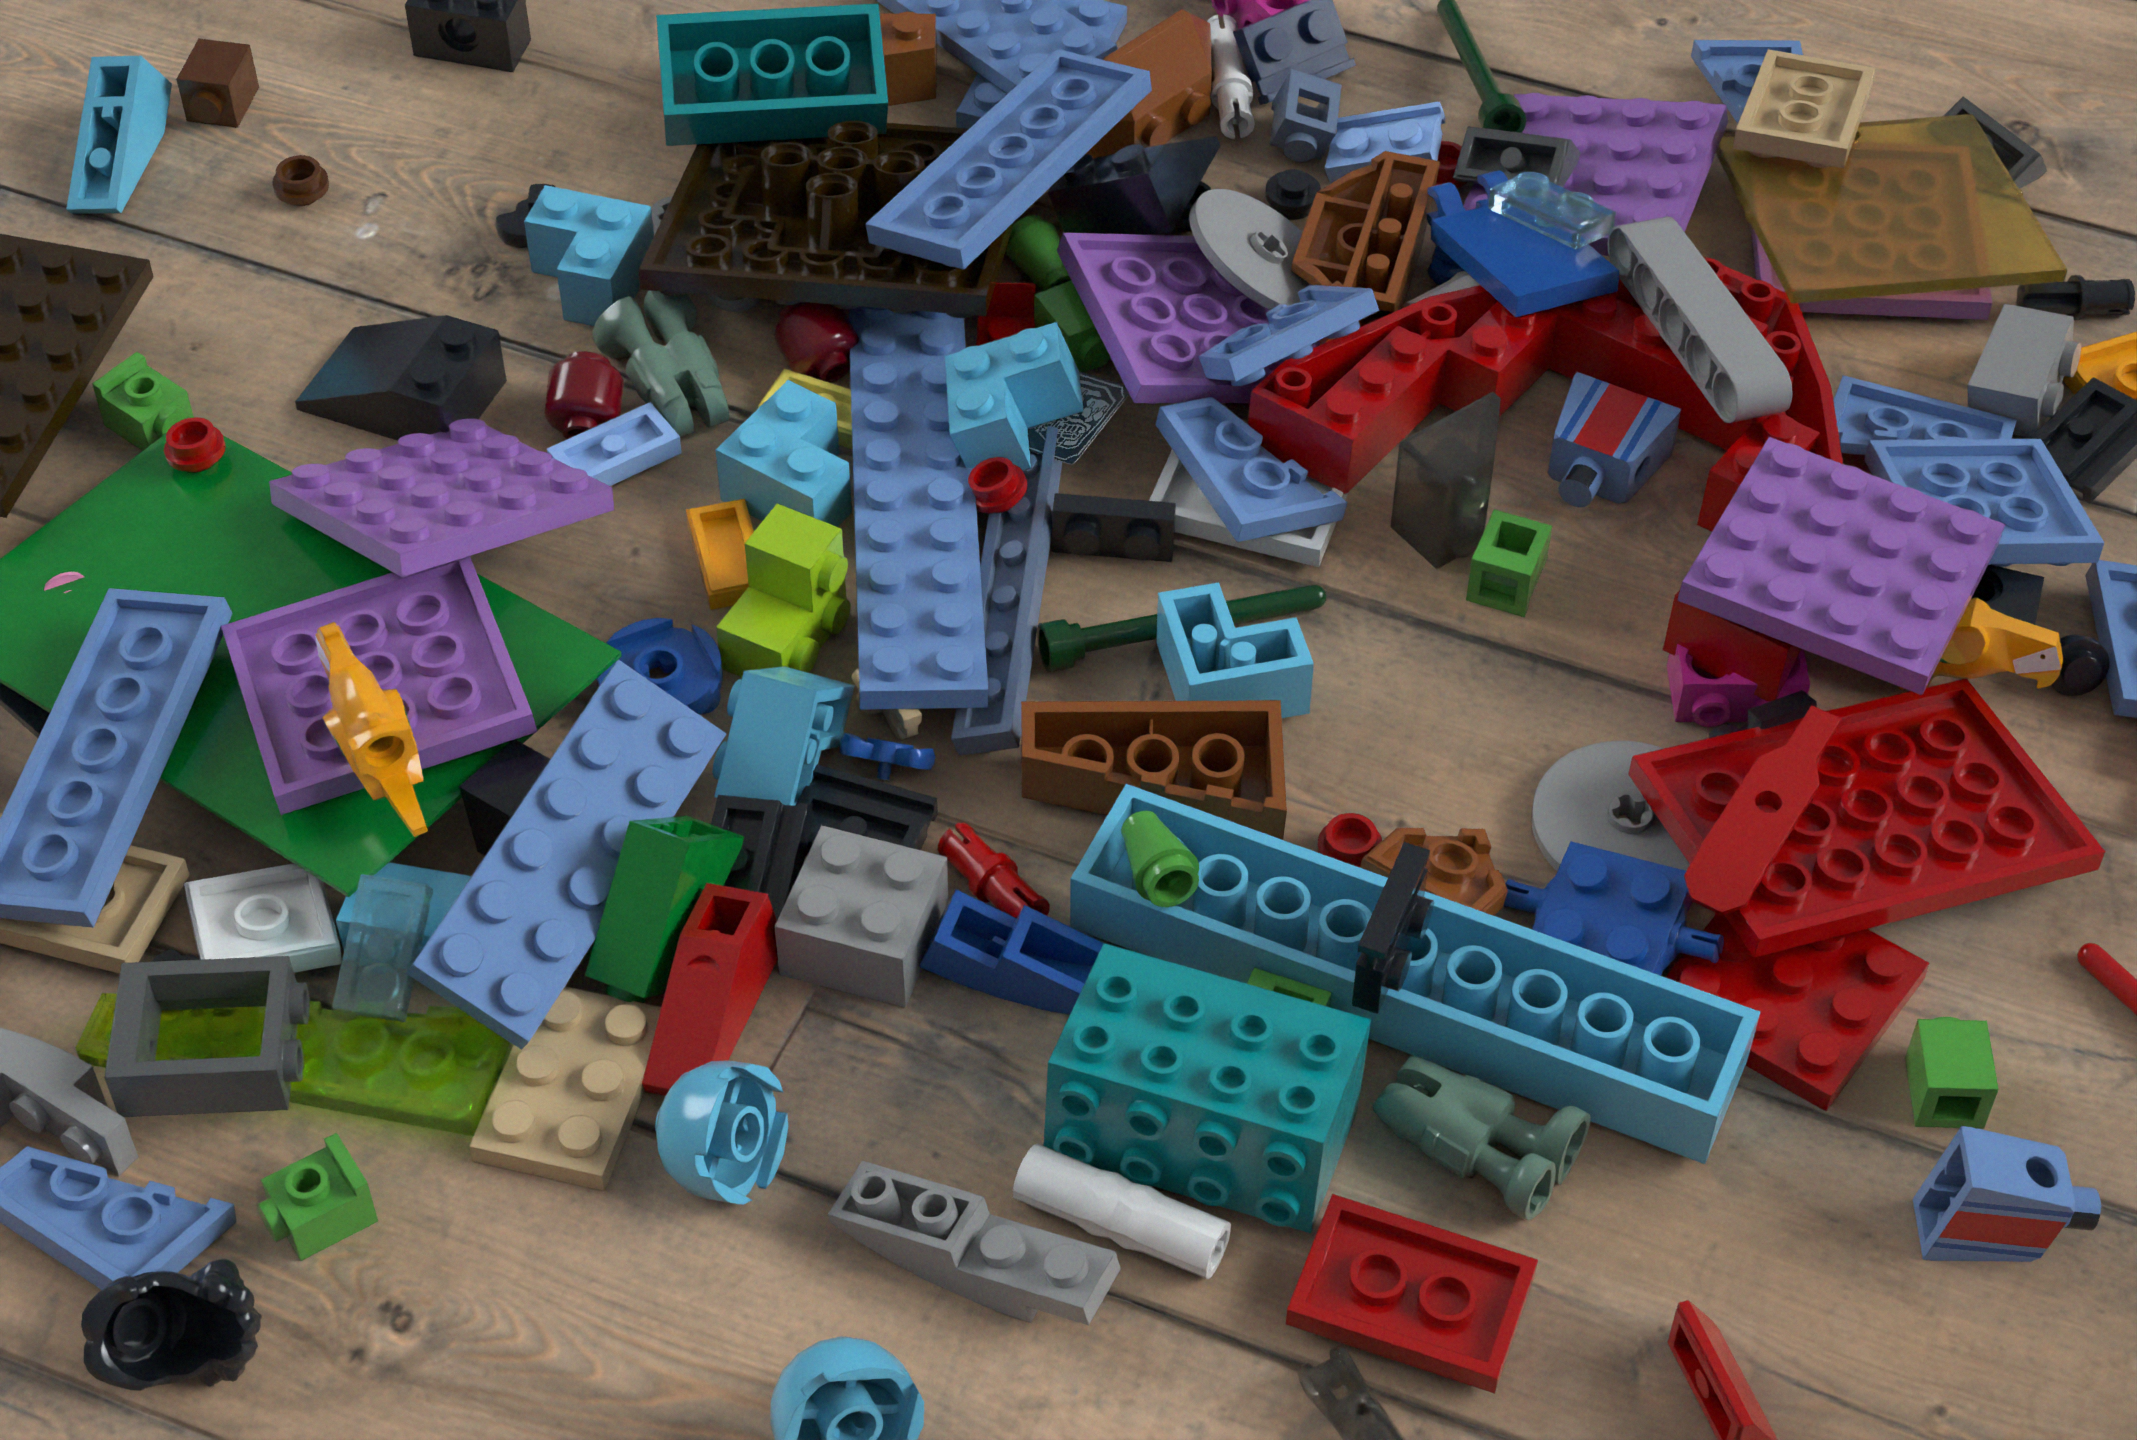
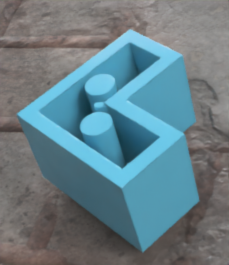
[524,185,654,326]
[945,322,1084,470]
[715,380,852,527]
[1156,582,1314,718]
[712,666,855,806]

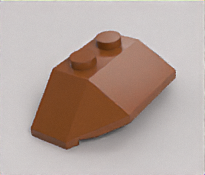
[1086,9,1212,158]
[1291,151,1440,316]

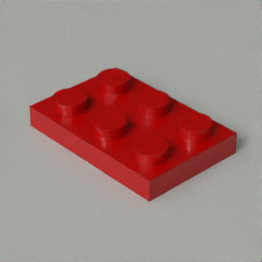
[1286,1194,1538,1394]

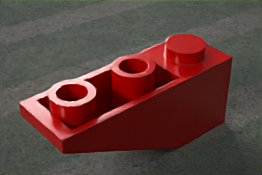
[642,883,778,1096]

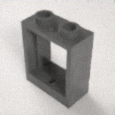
[104,956,310,1117]

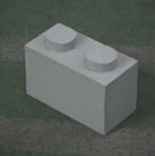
[1968,304,2081,438]

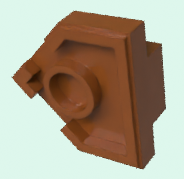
[1360,828,1508,916]

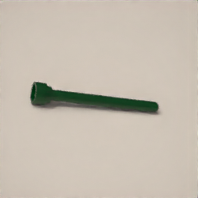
[1437,0,1526,133]
[1037,585,1327,672]

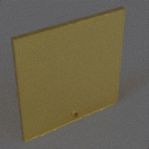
[1716,114,2068,303]

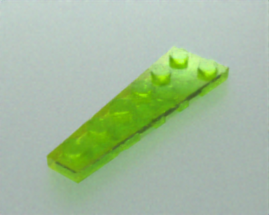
[75,993,510,1136]

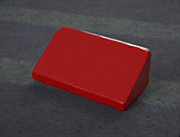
[1667,1300,1778,1440]

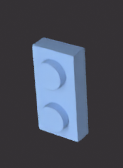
[547,402,682,486]

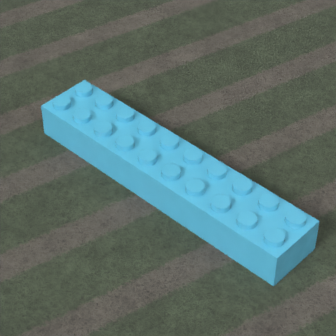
[1070,784,1760,1164]

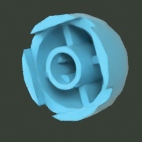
[655,1061,788,1205]
[770,1336,924,1440]

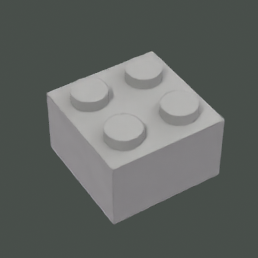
[775,825,949,1008]

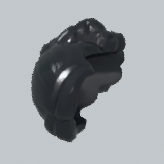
[81,1258,262,1391]

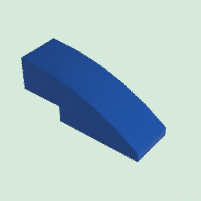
[919,889,1103,1015]

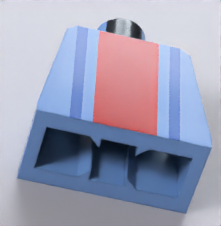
[1548,372,1681,507]
[1913,1126,2101,1262]

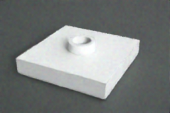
[184,863,342,973]

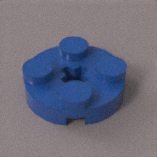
[596,618,723,715]

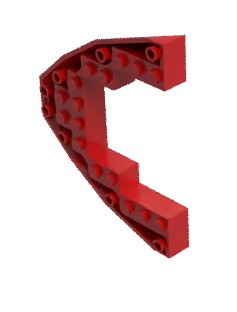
[1248,256,1843,702]

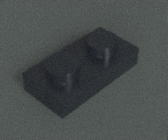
[1052,493,1176,562]

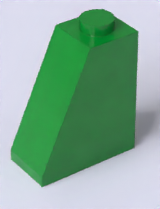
[585,816,745,1003]

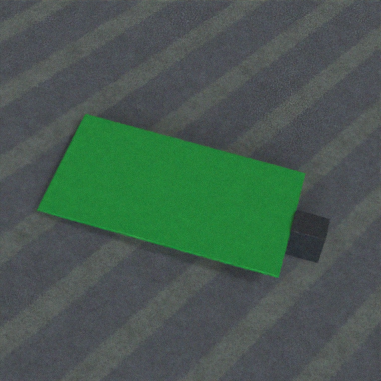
[0,416,622,897]

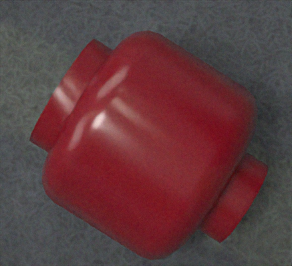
[774,302,859,383]
[544,351,624,439]

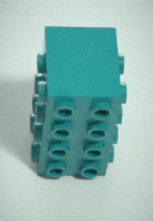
[1043,943,1371,1233]

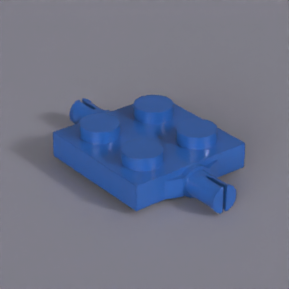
[1503,841,1724,976]

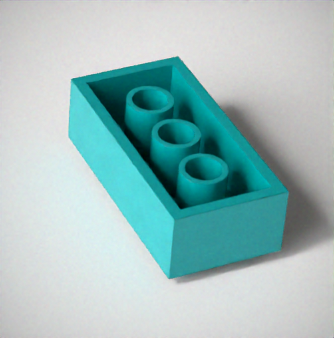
[656,3,888,146]

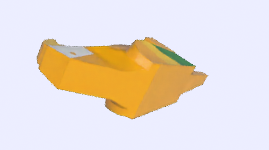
[1899,598,2063,690]
[315,622,428,837]

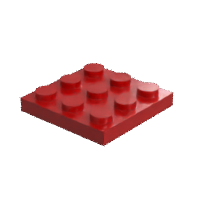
[1665,913,1930,1112]

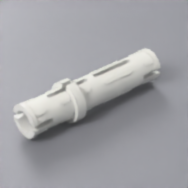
[1207,14,1255,139]

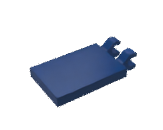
[1426,170,1619,317]

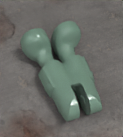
[593,290,730,437]
[1373,1055,1591,1220]

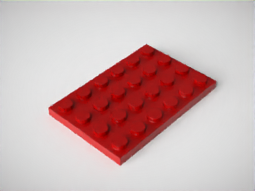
[1628,678,2106,958]

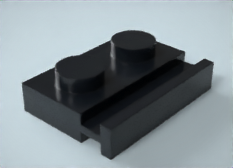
[2029,377,2137,504]
[795,764,938,856]
[711,795,815,920]
[1352,842,1434,1014]

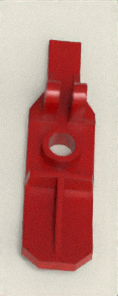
[1684,705,1842,915]

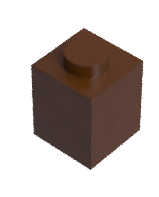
[176,38,259,128]

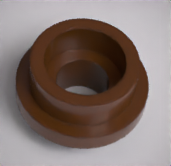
[272,155,329,206]

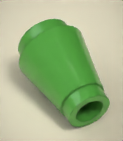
[1006,215,1071,291]
[1121,811,1199,907]

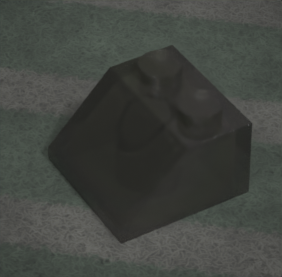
[1390,392,1501,569]

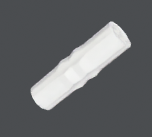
[1013,1144,1231,1279]

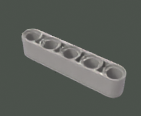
[1608,216,1793,423]

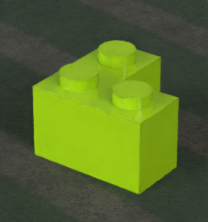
[716,503,851,677]

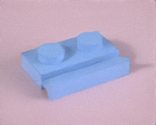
[1325,101,1446,184]

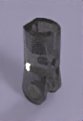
[1297,1346,1406,1440]

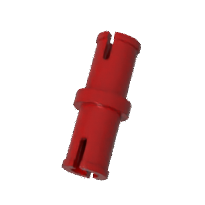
[937,822,1050,918]

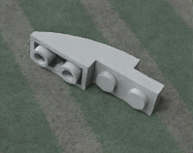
[0,1028,139,1176]
[828,1161,1121,1326]

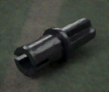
[2016,275,2135,320]

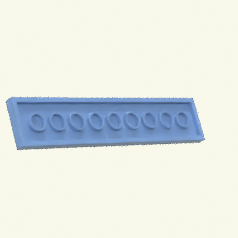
[848,306,988,710]

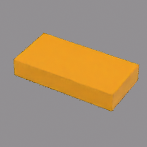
[686,499,754,610]

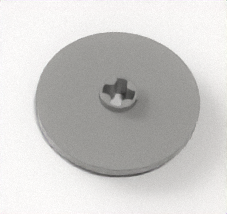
[1189,189,1310,310]
[1531,741,1690,871]

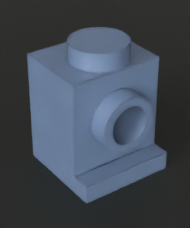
[1270,69,1342,162]

